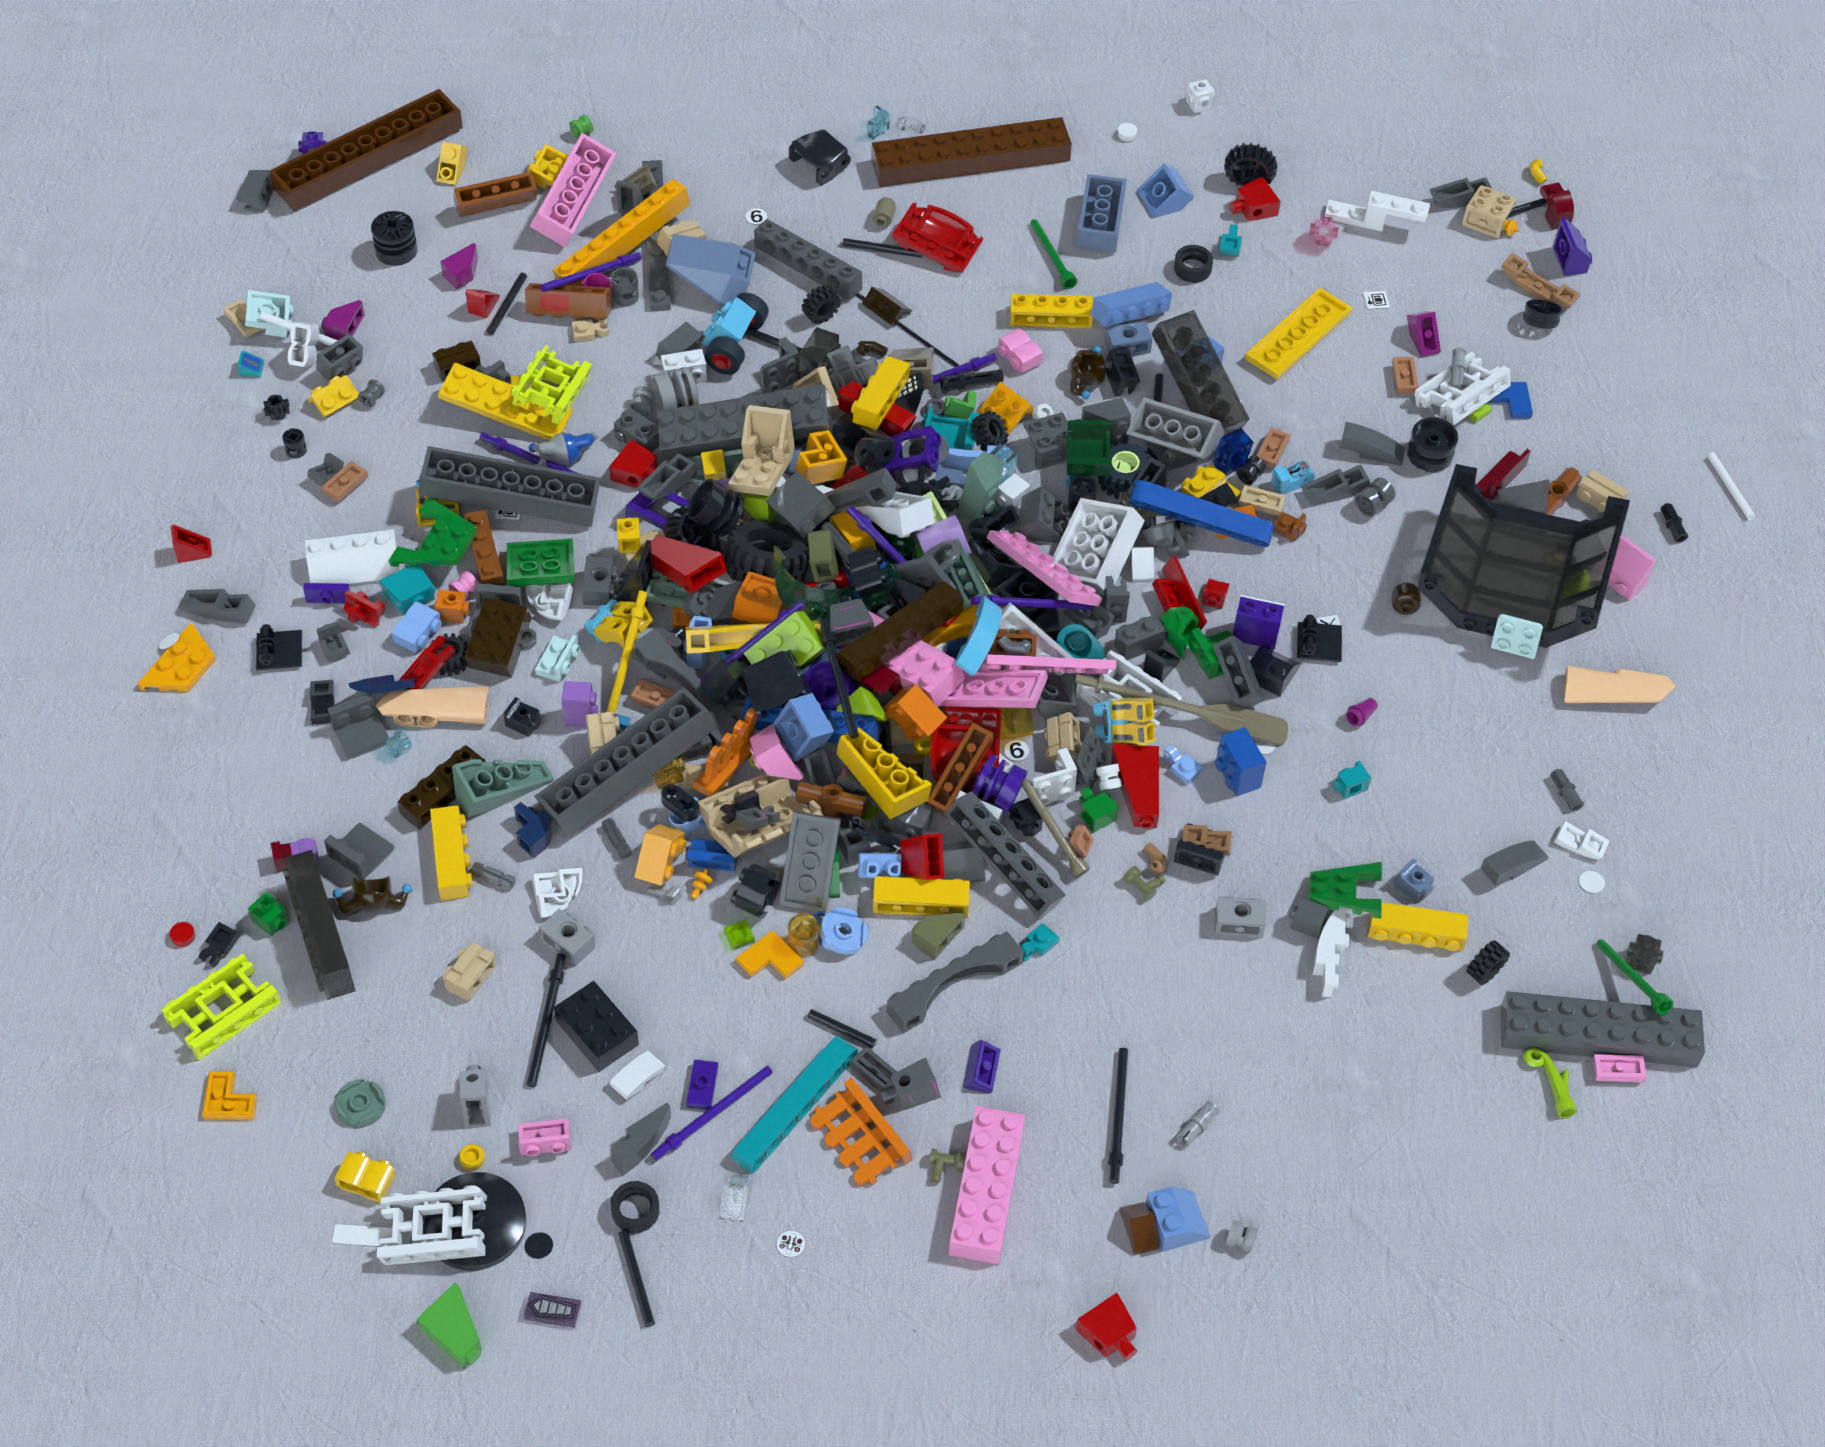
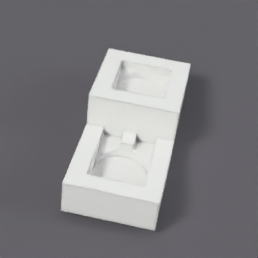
[1554,821,1609,860]
[609,1051,665,1099]

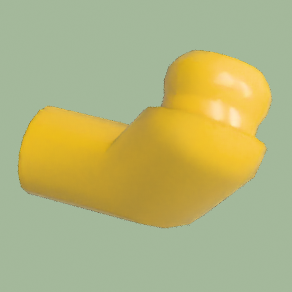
[1529,158,1548,185]

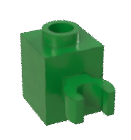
[1079,786,1118,833]
[248,892,289,936]

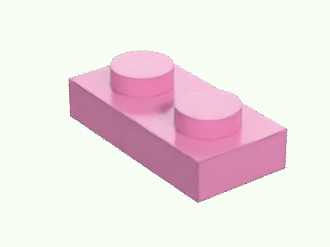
[1592,1054,1647,1082]

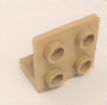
[1462,185,1517,239]

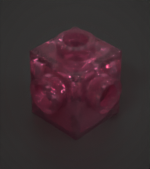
[1309,216,1339,246]

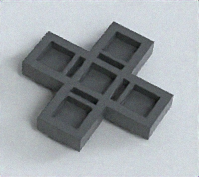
[827,345,878,395]

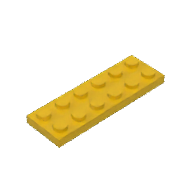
[1245,288,1352,380]
[438,363,573,441]

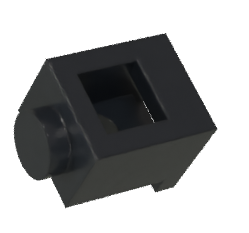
[503,697,541,737]
[1008,797,1043,837]

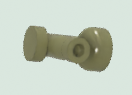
[1123,866,1165,901]
[929,1148,967,1183]

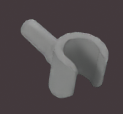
[647,886,682,904]

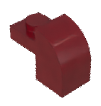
[1539,182,1574,230]

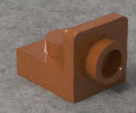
[1273,511,1307,542]

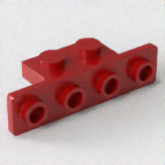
[1152,556,1207,630]

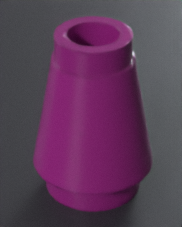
[1346,698,1378,726]

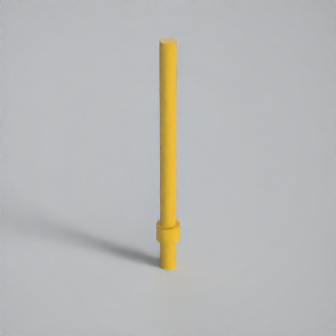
[607,591,648,714]

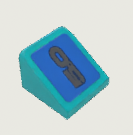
[237,351,265,377]

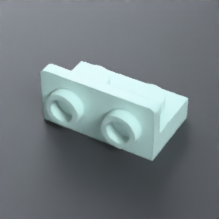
[535,635,580,682]

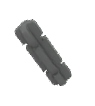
[602,818,632,859]
[471,862,516,890]

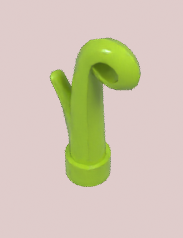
[1523,1048,1578,1119]

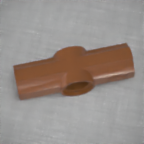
[1546,467,1582,515]
[795,782,868,818]

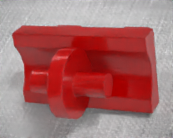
[343,590,385,628]

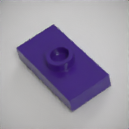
[303,583,350,604]
[686,1059,719,1110]

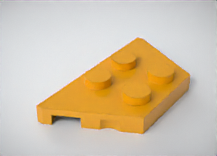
[137,623,216,692]

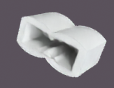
[288,322,319,367]

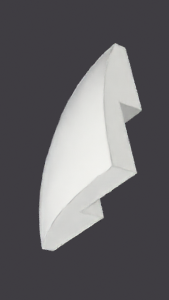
[526,584,574,621]
[532,868,582,919]

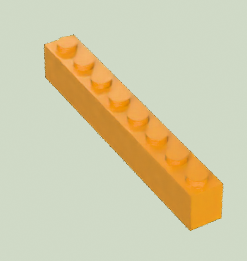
[553,179,690,286]

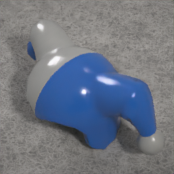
[528,432,598,466]

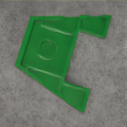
[389,497,478,567]
[1309,862,1382,919]

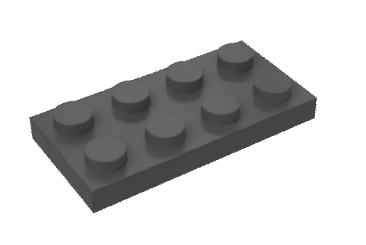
[779,811,841,913]

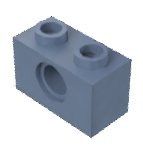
[1104,321,1153,356]

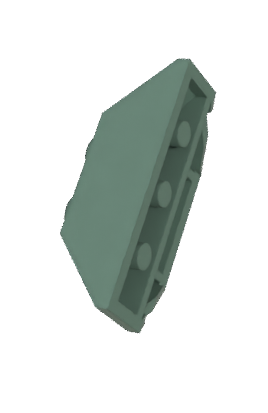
[957,452,1004,518]
[937,538,989,609]

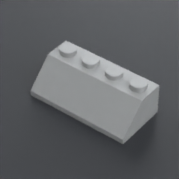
[1126,397,1225,459]

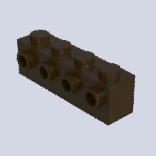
[397,745,485,830]

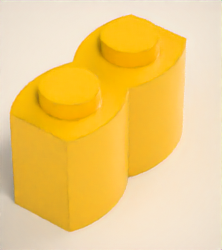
[334,1152,396,1202]

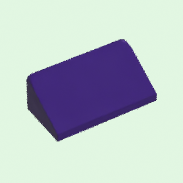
[963,1040,1001,1093]

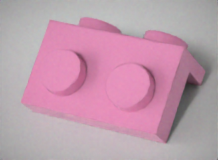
[518,1118,571,1157]

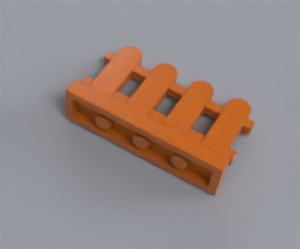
[692,707,758,797]
[810,1077,913,1186]

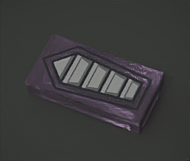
[524,1292,581,1328]

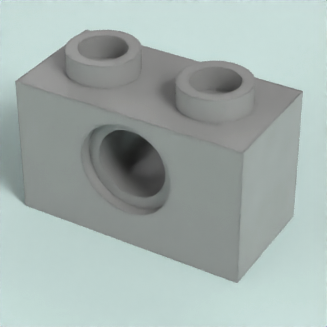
[1215,897,1266,938]
[539,909,595,967]

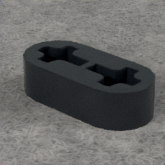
[661,784,699,822]

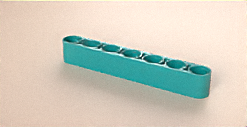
[731,1036,858,1174]

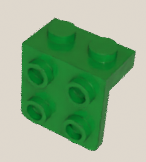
[1188,628,1232,679]

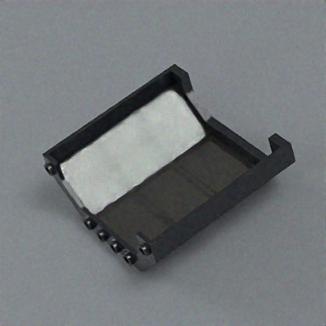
[1418,464,1630,648]

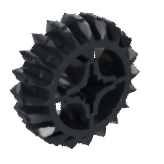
[1224,142,1278,186]
[663,505,720,551]

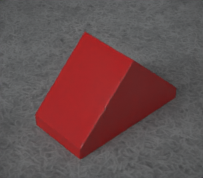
[465,289,500,318]
[170,524,212,563]

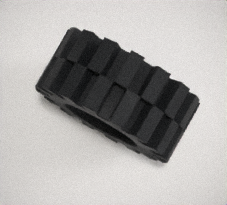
[801,285,841,324]
[970,411,1009,452]
[429,633,468,676]
[1466,940,1510,985]

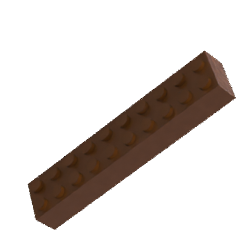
[269,89,463,211]
[871,117,1072,187]

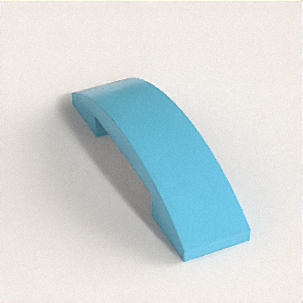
[954,596,1002,676]

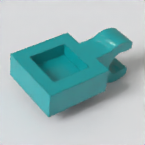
[1219,224,1242,257]
[1020,923,1060,961]

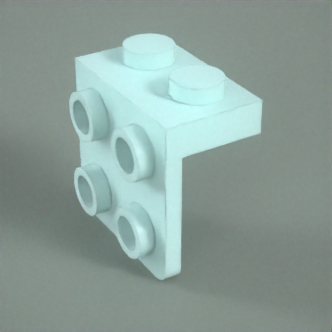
[1491,614,1543,659]

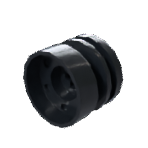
[371,211,418,266]
[687,479,744,537]

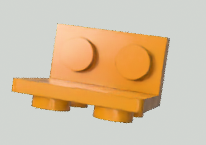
[977,381,1035,438]

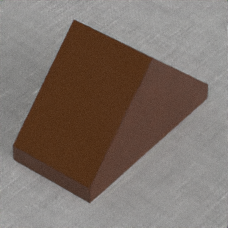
[1119,1202,1159,1255]

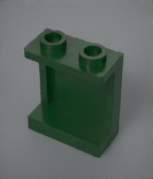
[1067,419,1111,476]

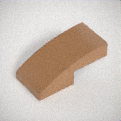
[1182,825,1233,856]

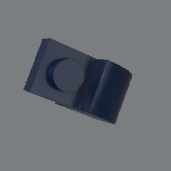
[514,802,552,858]

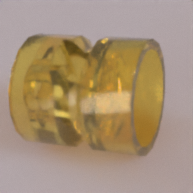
[788,914,819,958]

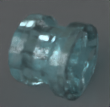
[383,729,412,758]

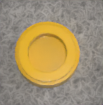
[459,1144,485,1171]

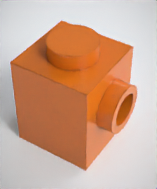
[435,589,470,623]

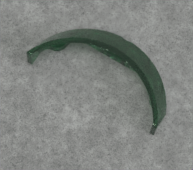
[773,546,902,625]

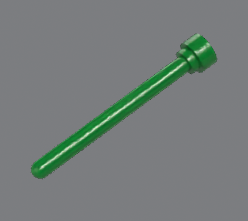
[1030,219,1078,290]
[1596,939,1674,1015]

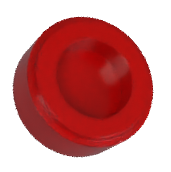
[170,922,196,947]

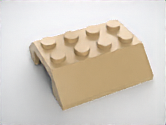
[698,773,823,858]

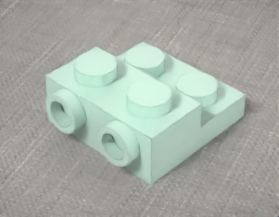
[245,290,293,337]

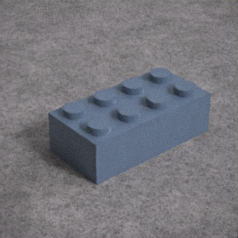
[1076,174,1127,252]

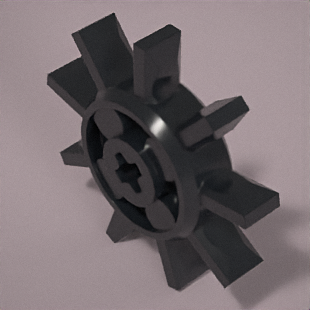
[894,464,959,509]

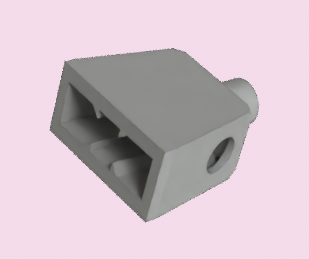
[460,1064,490,1129]

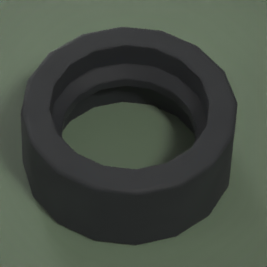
[1174,245,1213,283]
[610,1181,660,1233]

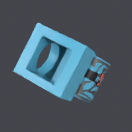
[1271,461,1315,494]

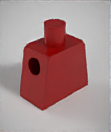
[1229,177,1281,221]
[609,440,658,488]
[897,833,944,880]
[1076,1292,1137,1361]

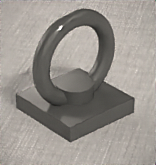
[896,540,961,593]

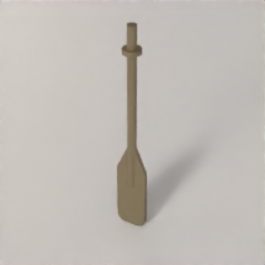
[1074,674,1288,746]

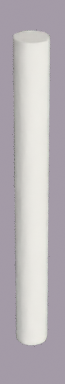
[259,311,338,346]
[1707,452,1755,520]

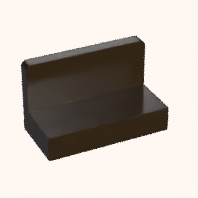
[862,287,912,326]

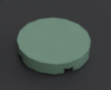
[335,1079,386,1127]

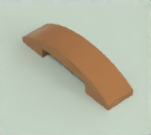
[1501,253,1581,308]

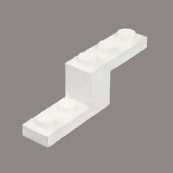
[1324,191,1430,231]

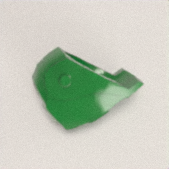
[1159,606,1198,660]

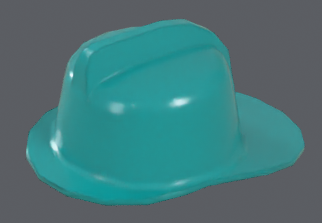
[1057,624,1105,660]

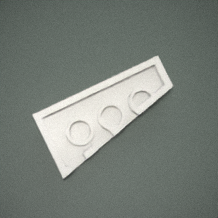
[999,602,1074,676]

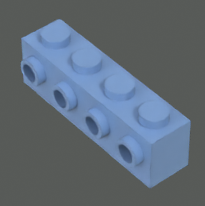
[1091,282,1172,327]

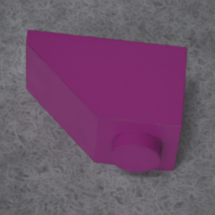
[440,243,478,289]
[321,300,365,340]
[1407,311,1441,356]

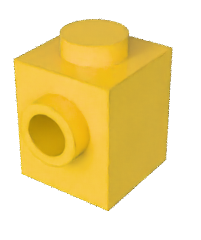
[617,518,641,553]

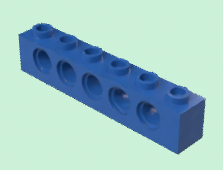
[741,697,882,744]

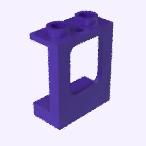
[881,425,942,482]
[625,492,690,538]

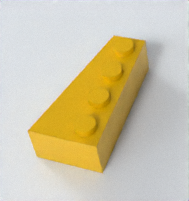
[836,728,932,819]

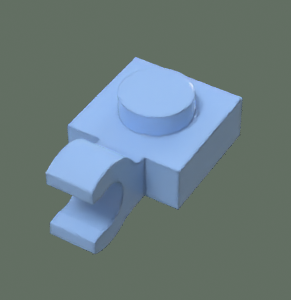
[1162,745,1203,785]

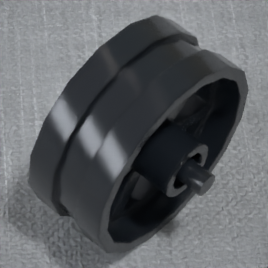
[1523,299,1562,329]

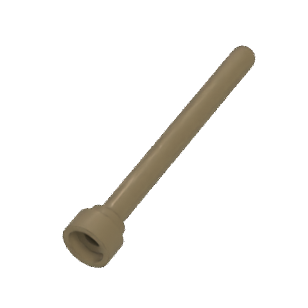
[1021,779,1090,879]

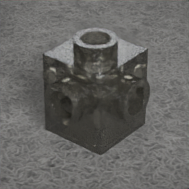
[1626,934,1664,974]

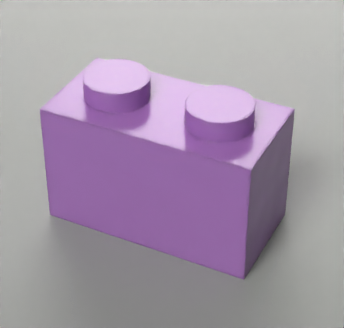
[561,681,598,727]

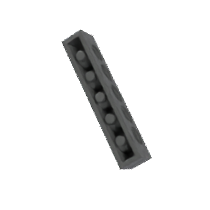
[754,219,862,300]
[944,791,1066,918]

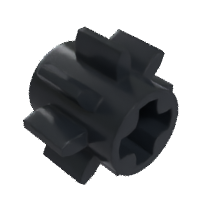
[263,394,290,421]

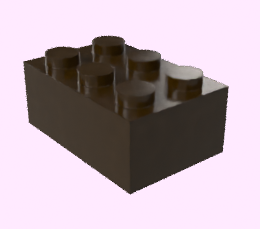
[464,597,532,678]

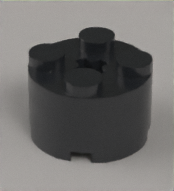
[730,863,781,919]

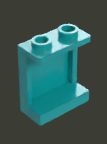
[922,406,980,450]

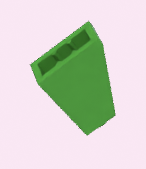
[417,1282,482,1369]

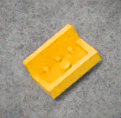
[308,375,359,418]

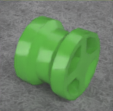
[569,114,594,139]

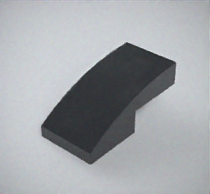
[310,680,335,725]

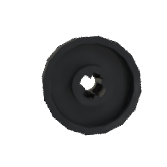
[1407,417,1458,472]

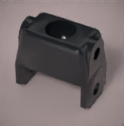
[789,129,851,186]
[832,420,896,466]
[742,649,812,718]

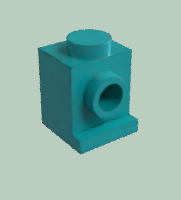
[1332,760,1371,800]

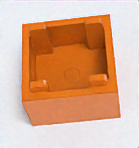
[732,571,791,624]
[883,684,947,741]

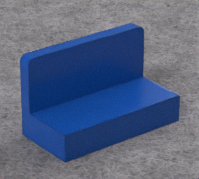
[687,839,737,872]

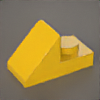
[701,450,727,481]

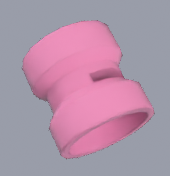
[448,571,478,598]

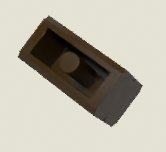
[432,340,481,382]

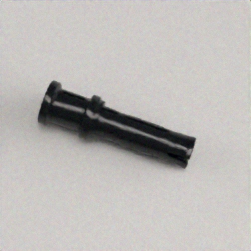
[939,369,1004,394]

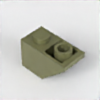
[808,529,840,583]

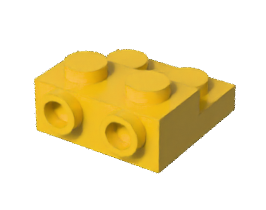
[526,144,568,189]
[1181,464,1242,508]

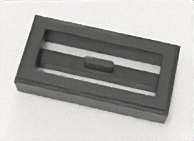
[849,1046,897,1092]

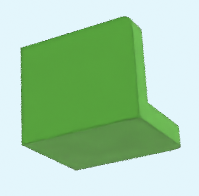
[944,390,976,420]

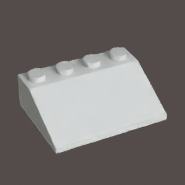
[1053,498,1145,595]

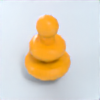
[1502,219,1519,236]
[691,869,713,899]

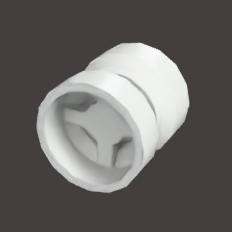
[1096,764,1122,791]

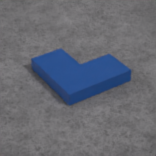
[1487,382,1533,418]

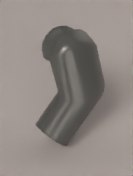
[997,634,1032,656]

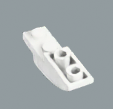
[1312,907,1350,998]

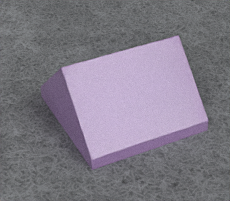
[915,515,972,561]

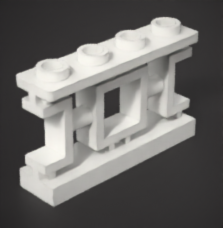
[1415,352,1511,426]
[1076,650,1182,736]
[377,1186,487,1265]

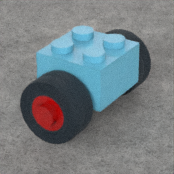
[701,292,769,375]

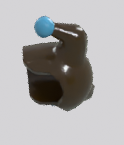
[1070,346,1105,400]
[332,876,412,916]

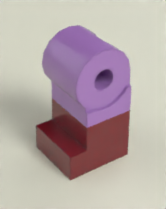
[270,838,319,873]

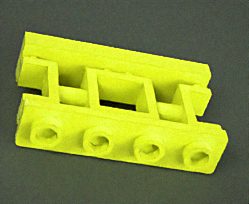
[511,345,592,425]
[161,954,281,1061]

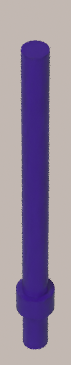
[540,252,641,292]
[933,353,996,384]
[479,432,579,474]
[846,505,906,565]
[971,594,1093,610]
[700,600,806,682]
[651,1066,773,1161]

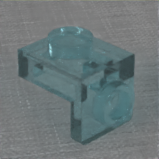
[868,105,890,140]

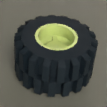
[1098,442,1151,500]

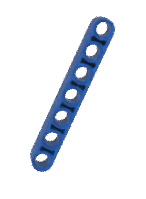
[1129,480,1275,547]

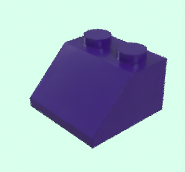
[1552,218,1592,276]

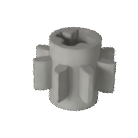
[939,485,963,511]

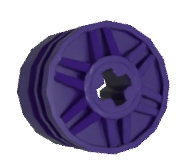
[802,661,859,711]
[973,754,1028,815]

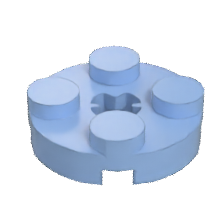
[819,908,868,954]

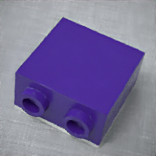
[1232,595,1285,650]

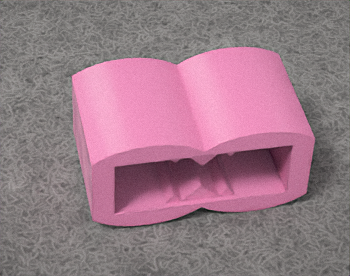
[997,328,1043,373]

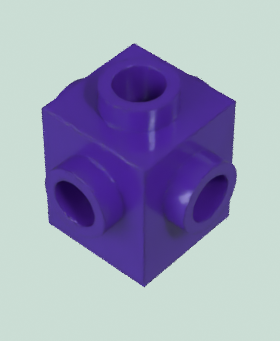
[298,131,327,154]

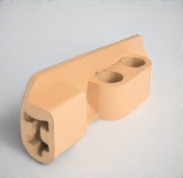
[1563,665,1676,704]
[375,686,490,727]

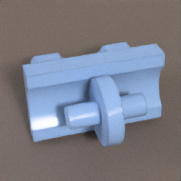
[857,852,902,878]

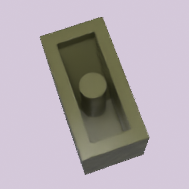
[912,913,965,960]

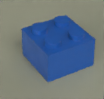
[1215,727,1267,797]

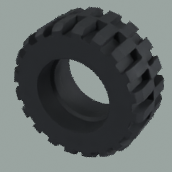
[724,520,810,589]

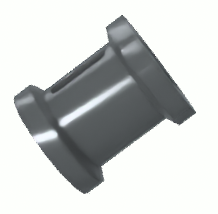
[358,379,385,407]

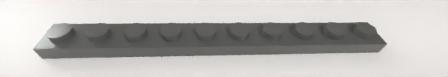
[642,160,671,311]

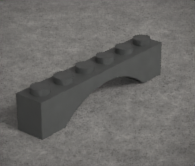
[773,467,897,525]
[632,628,738,747]
[798,745,870,865]
[887,931,1024,1034]

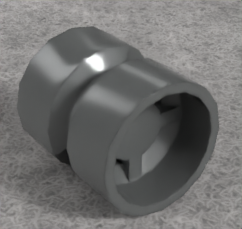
[611,267,639,306]
[1354,478,1396,517]

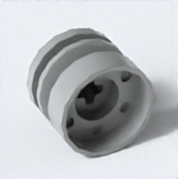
[651,366,699,411]

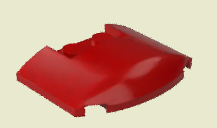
[892,203,983,273]
[930,706,1001,799]

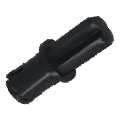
[1660,503,1688,543]

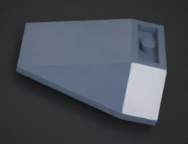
[665,234,756,306]

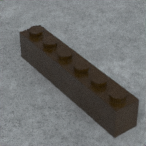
[838,581,964,682]

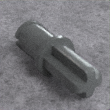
[1550,769,1584,812]

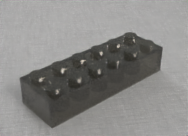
[1151,310,1250,435]
[282,850,356,1000]

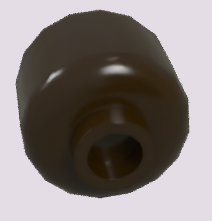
[1392,583,1421,615]

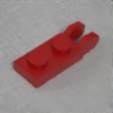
[398,636,455,690]

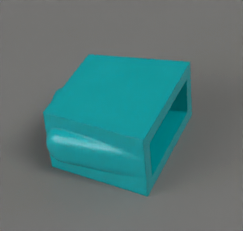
[380,563,436,615]

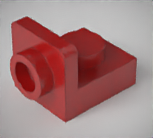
[1201,578,1230,609]

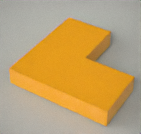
[736,930,804,979]
[202,1071,257,1120]

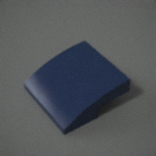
[348,674,416,693]

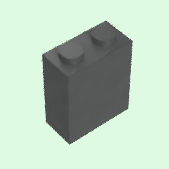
[765,471,835,539]

